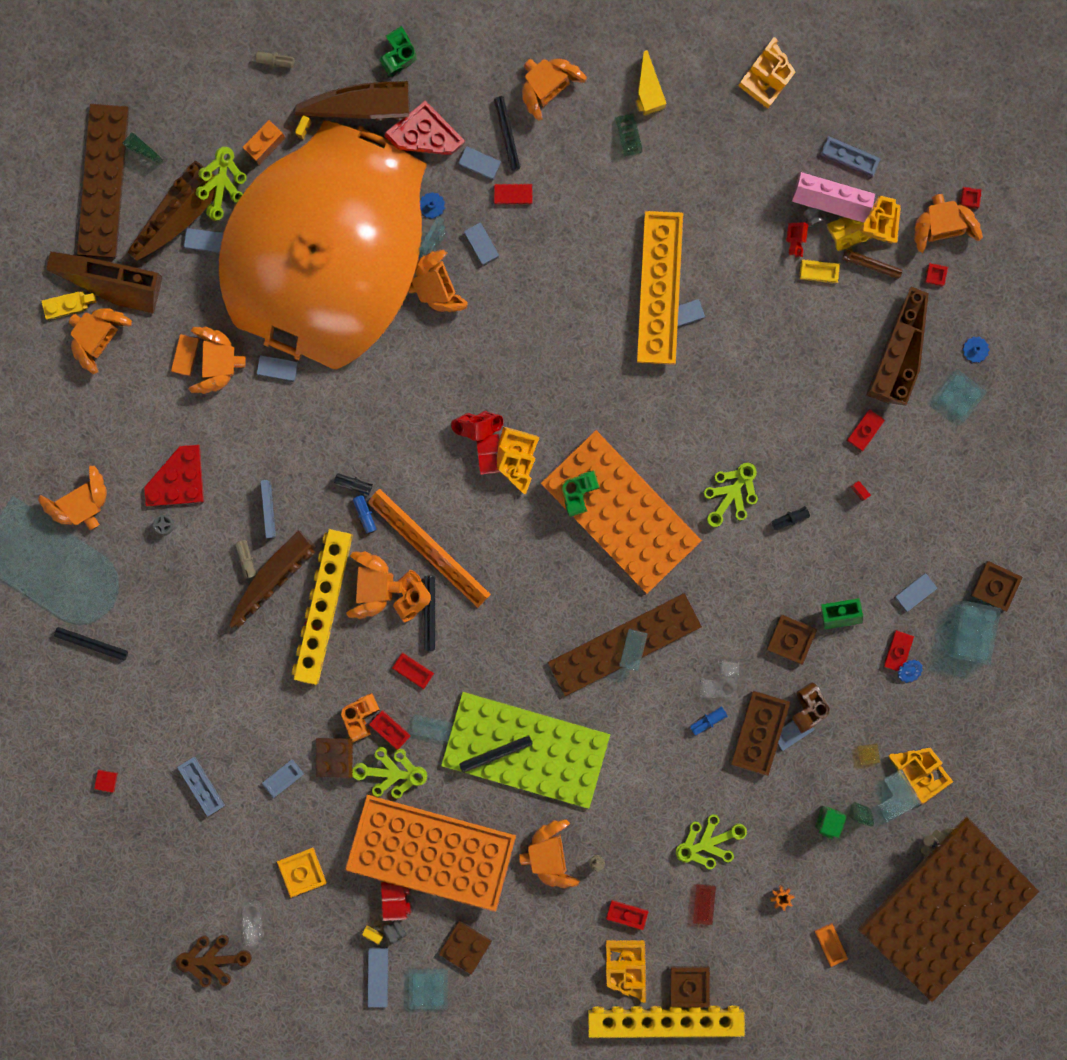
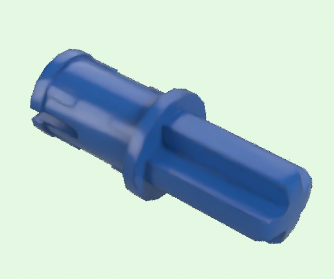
[353,495,377,534]
[690,706,728,735]

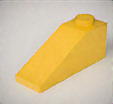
[636,50,667,116]

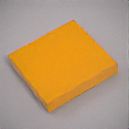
[277,847,327,898]

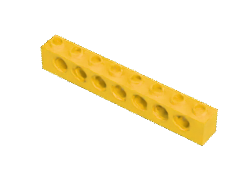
[292,529,353,685]
[588,1005,745,1038]

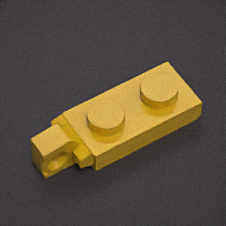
[42,292,97,320]

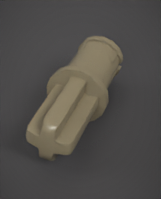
[256,51,295,69]
[236,540,256,579]
[590,855,605,872]

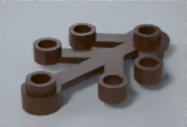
[176,934,252,987]

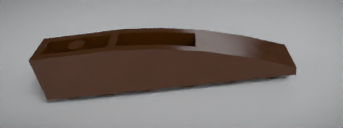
[295,81,410,121]
[127,160,225,261]
[46,251,163,314]
[866,286,929,406]
[229,530,316,628]

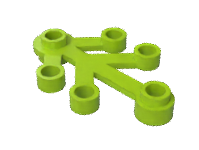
[196,146,247,221]
[704,463,758,527]
[353,747,427,798]
[675,814,747,869]

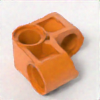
[393,570,431,622]
[341,693,380,742]

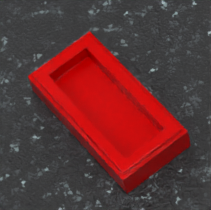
[494,184,532,204]
[392,652,434,689]

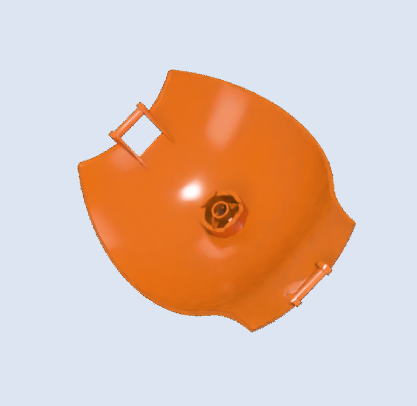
[219,120,427,369]

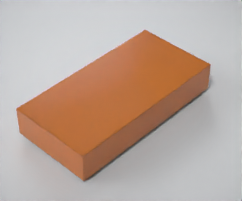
[171,334,200,376]
[814,923,848,967]

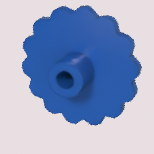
[420,192,445,219]
[963,336,989,363]
[898,660,923,683]

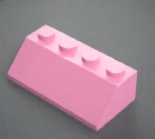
[792,172,875,222]

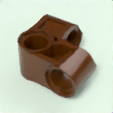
[792,682,830,733]

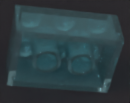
[948,601,1001,665]

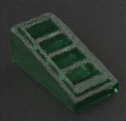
[615,113,642,157]
[122,132,163,164]
[848,802,874,827]

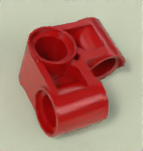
[451,411,503,441]

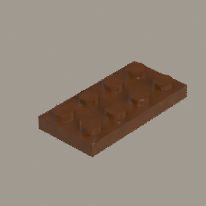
[731,691,790,776]

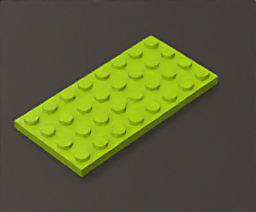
[441,692,610,809]

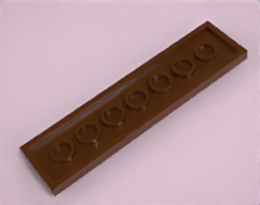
[77,104,129,258]
[548,593,702,696]

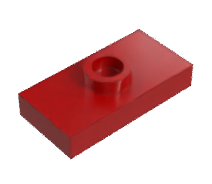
[847,409,885,451]
[884,630,915,671]

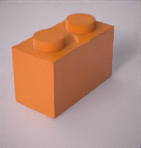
[242,120,285,165]

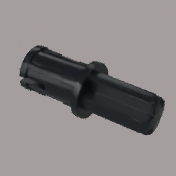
[334,473,373,496]
[771,506,810,530]

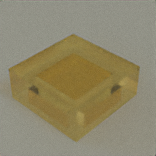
[857,743,880,766]

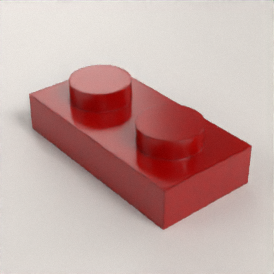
[369,710,411,749]
[606,899,649,930]

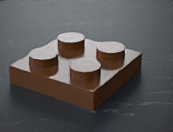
[970,561,1023,612]
[766,614,817,665]
[316,738,353,778]
[439,921,492,975]
[670,966,710,1007]

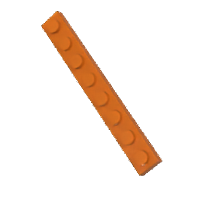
[367,489,491,608]

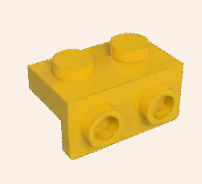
[827,217,871,251]

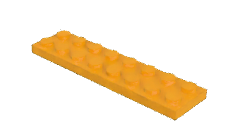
[637,211,683,365]

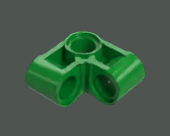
[379,26,417,77]
[561,470,600,517]

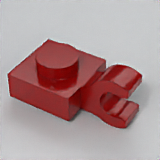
[786,222,808,257]

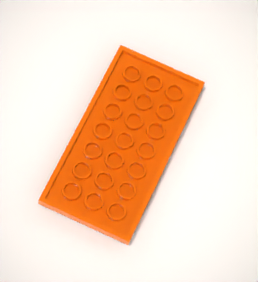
[540,430,702,594]
[345,795,516,912]

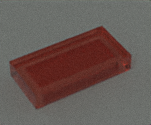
[693,884,716,925]

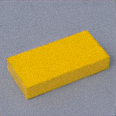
[799,260,840,283]

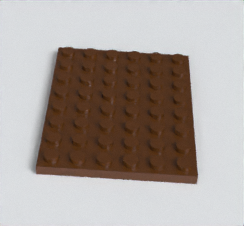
[857,816,1039,1002]

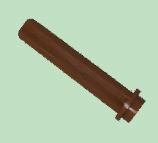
[842,248,903,279]

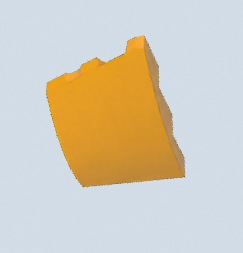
[738,37,795,109]
[860,196,901,244]
[497,427,539,494]
[888,748,953,805]
[606,940,646,1003]

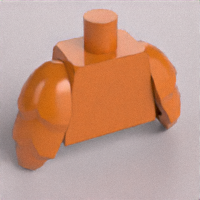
[522,59,587,120]
[914,194,983,253]
[408,250,468,312]
[69,308,132,374]
[188,326,246,394]
[38,465,107,530]
[346,551,402,619]
[519,819,580,888]

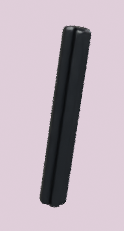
[494,96,520,171]
[424,575,435,651]
[54,627,128,661]
[459,736,533,773]

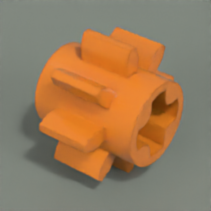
[770,885,795,911]

